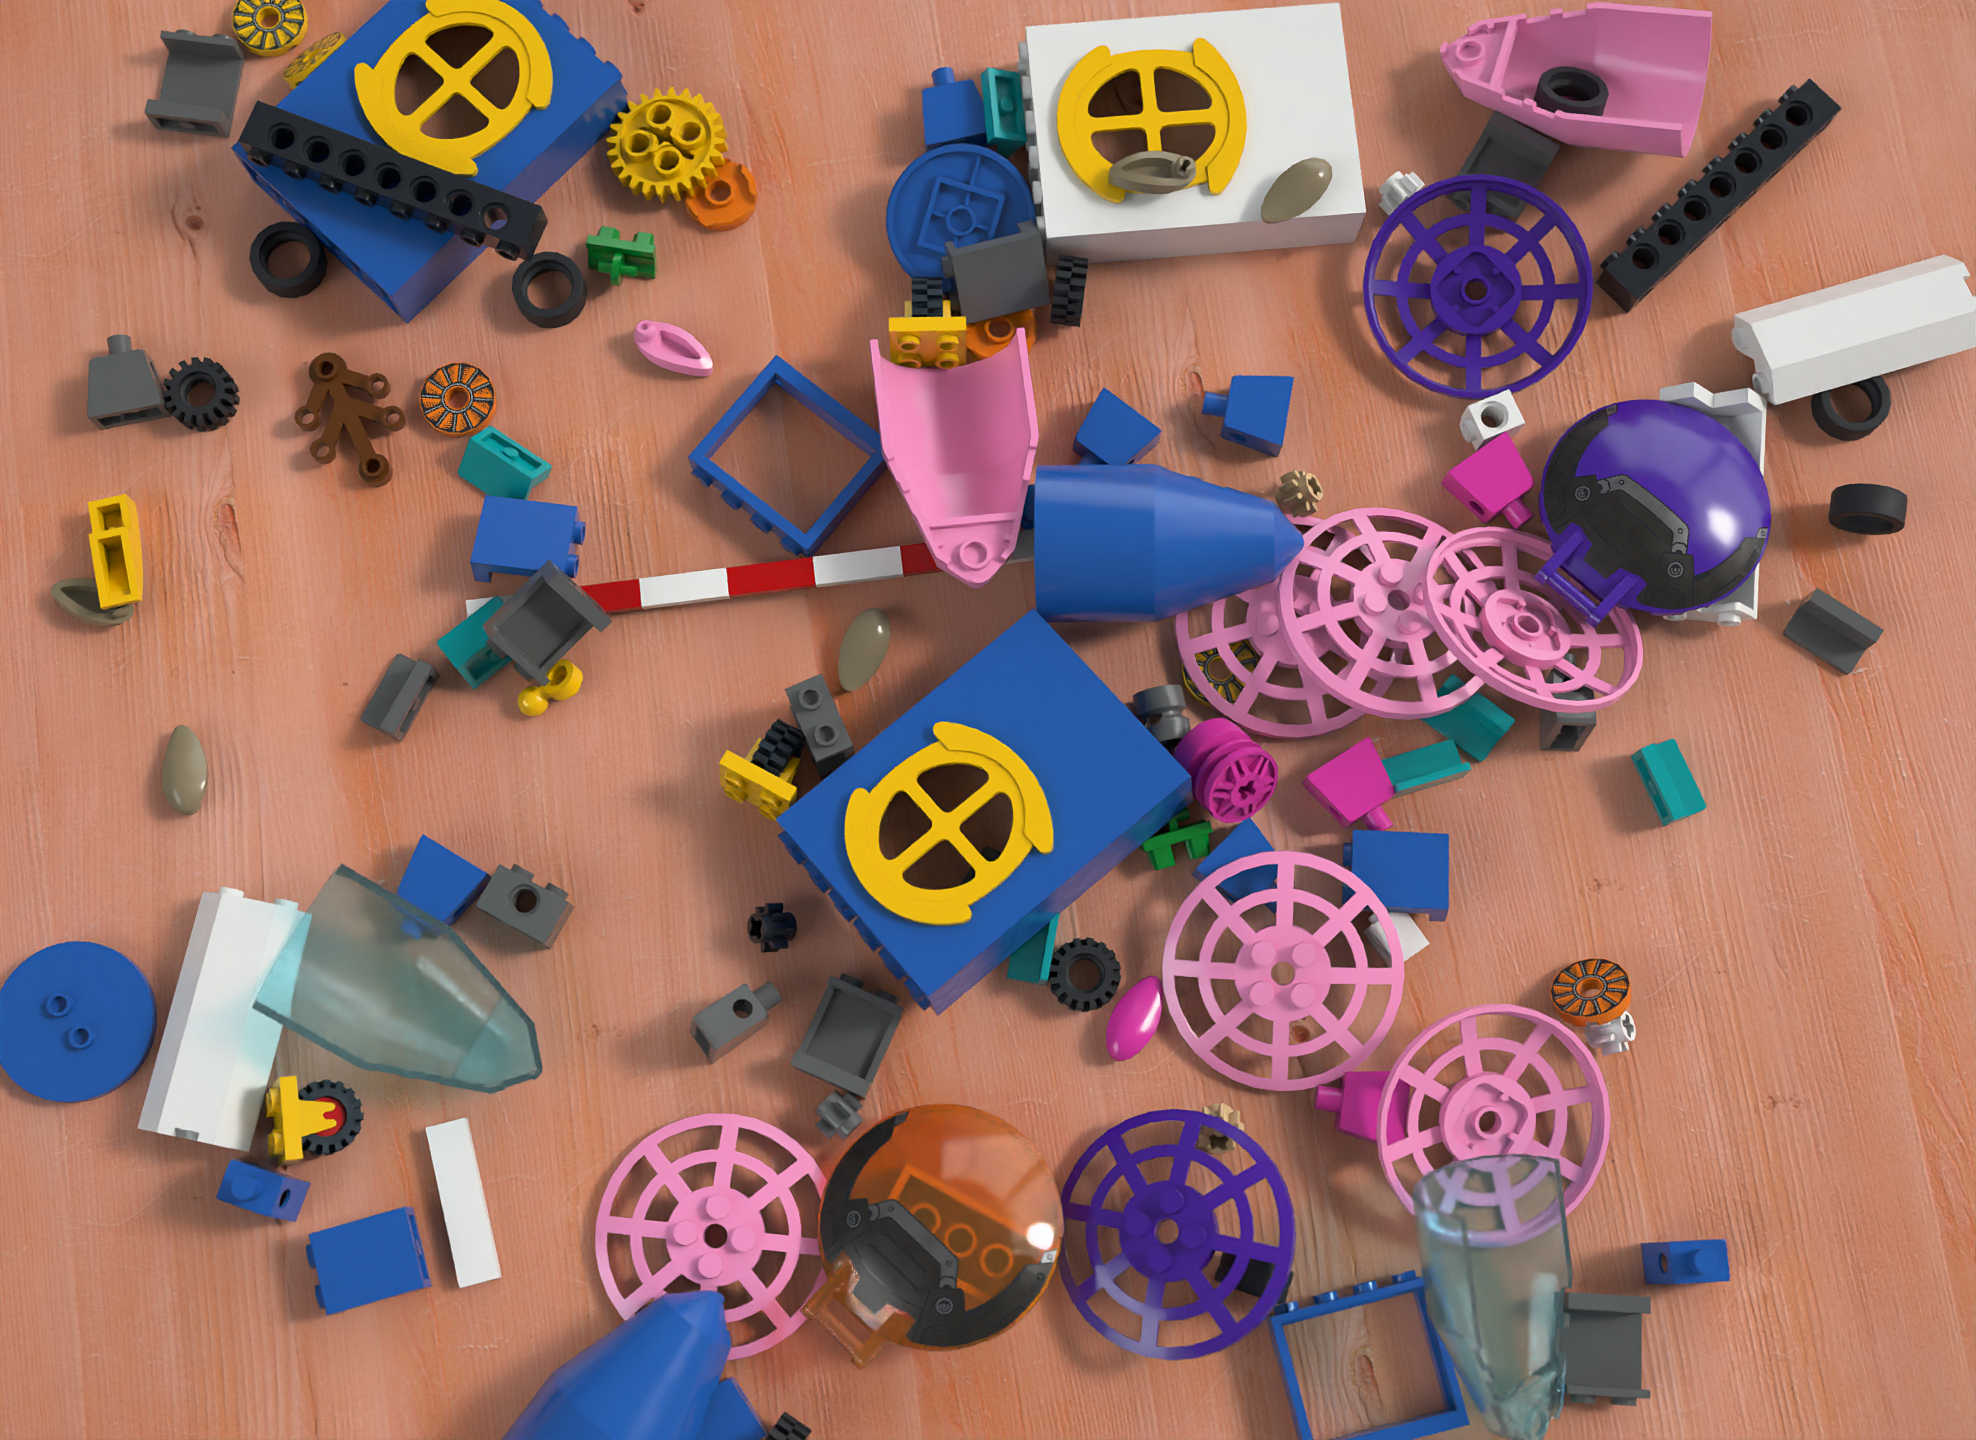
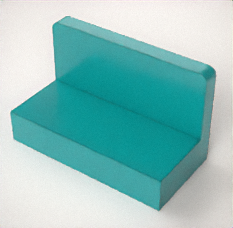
[980,67,1027,159]
[458,425,552,500]
[437,596,513,690]
[1420,674,1515,762]
[1381,738,1472,799]
[1630,739,1707,827]
[1006,913,1060,986]

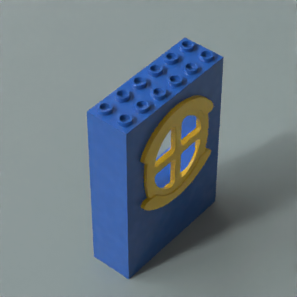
[231,0,630,324]
[776,608,1193,1016]

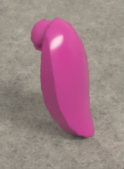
[1106,976,1163,1061]

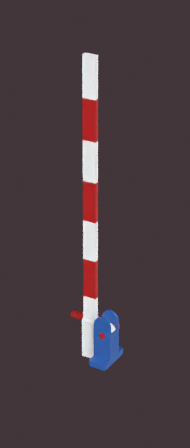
[466,484,1035,618]

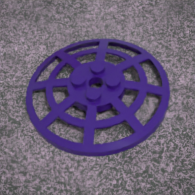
[1362,174,1593,400]
[1054,1109,1296,1361]

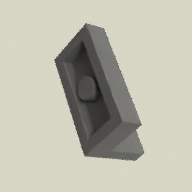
[1783,588,1884,675]
[361,654,440,742]

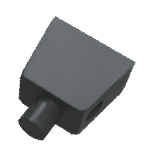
[87,334,172,430]
[1540,653,1597,752]
[689,981,782,1064]

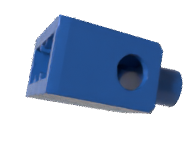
[922,67,995,153]
[1201,375,1294,457]
[1073,387,1162,465]
[1192,817,1278,914]
[397,834,492,937]
[216,1158,311,1222]
[1641,1239,1730,1284]
[696,1377,769,1440]

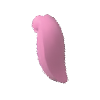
[634,320,713,376]

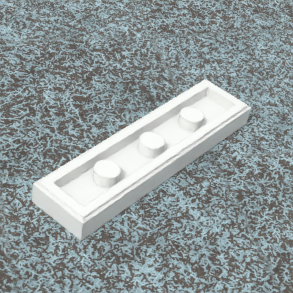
[426,1118,502,1288]

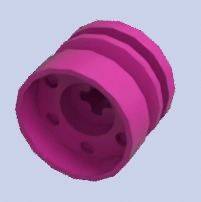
[1174,718,1278,823]

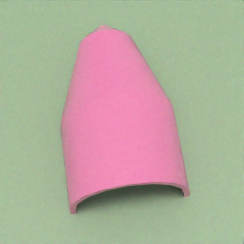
[1440,2,1713,158]
[869,328,1039,589]

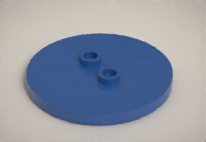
[886,144,1036,296]
[0,941,157,1103]

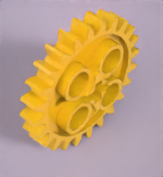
[606,86,728,203]

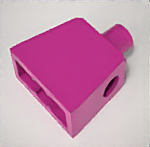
[1441,431,1535,530]
[1302,736,1396,831]
[1314,1071,1411,1145]

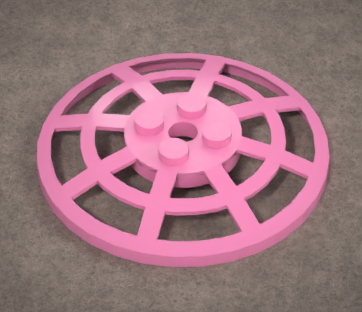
[1277,507,1498,720]
[1175,514,1404,740]
[1422,527,1643,713]
[1162,850,1404,1091]
[1376,1003,1611,1246]
[595,1113,837,1361]

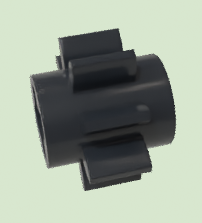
[747,903,797,953]

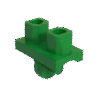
[586,226,657,286]
[1139,807,1213,870]

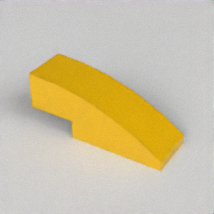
[87,494,143,610]

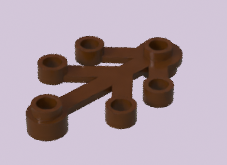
[295,353,406,487]

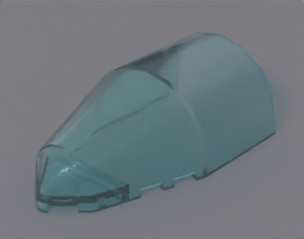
[251,863,543,1094]
[1412,1154,1573,1440]

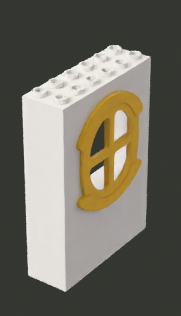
[1017,3,1366,267]

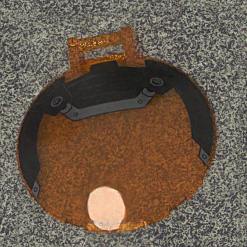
[800,1104,1063,1370]

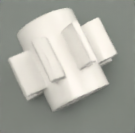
[1379,171,1425,216]
[1585,1011,1636,1056]

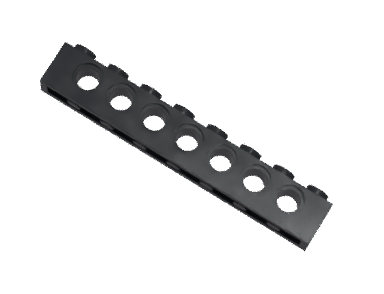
[1596,78,1842,313]
[238,100,548,262]

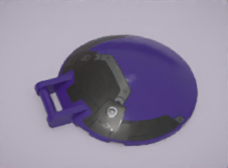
[1534,399,1771,629]

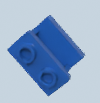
[470,495,586,583]
[1342,830,1449,922]
[306,1206,432,1315]

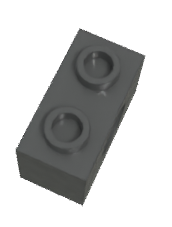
[475,864,575,949]

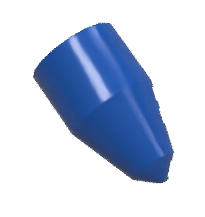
[1034,464,1305,623]
[501,1290,732,1440]

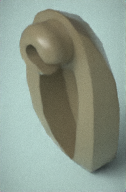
[1108,151,1196,194]
[1261,157,1332,224]
[51,578,134,627]
[838,608,890,691]
[161,725,209,815]

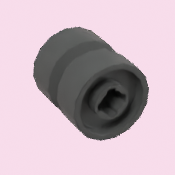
[1133,685,1191,749]

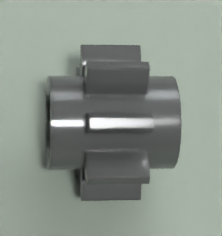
[814,1090,864,1141]

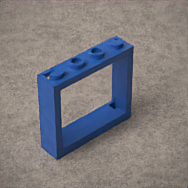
[688,355,888,558]
[1266,1270,1470,1440]

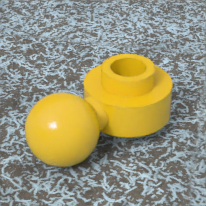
[517,659,583,717]

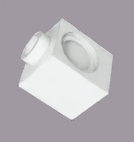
[1460,390,1525,452]
[1363,912,1430,968]

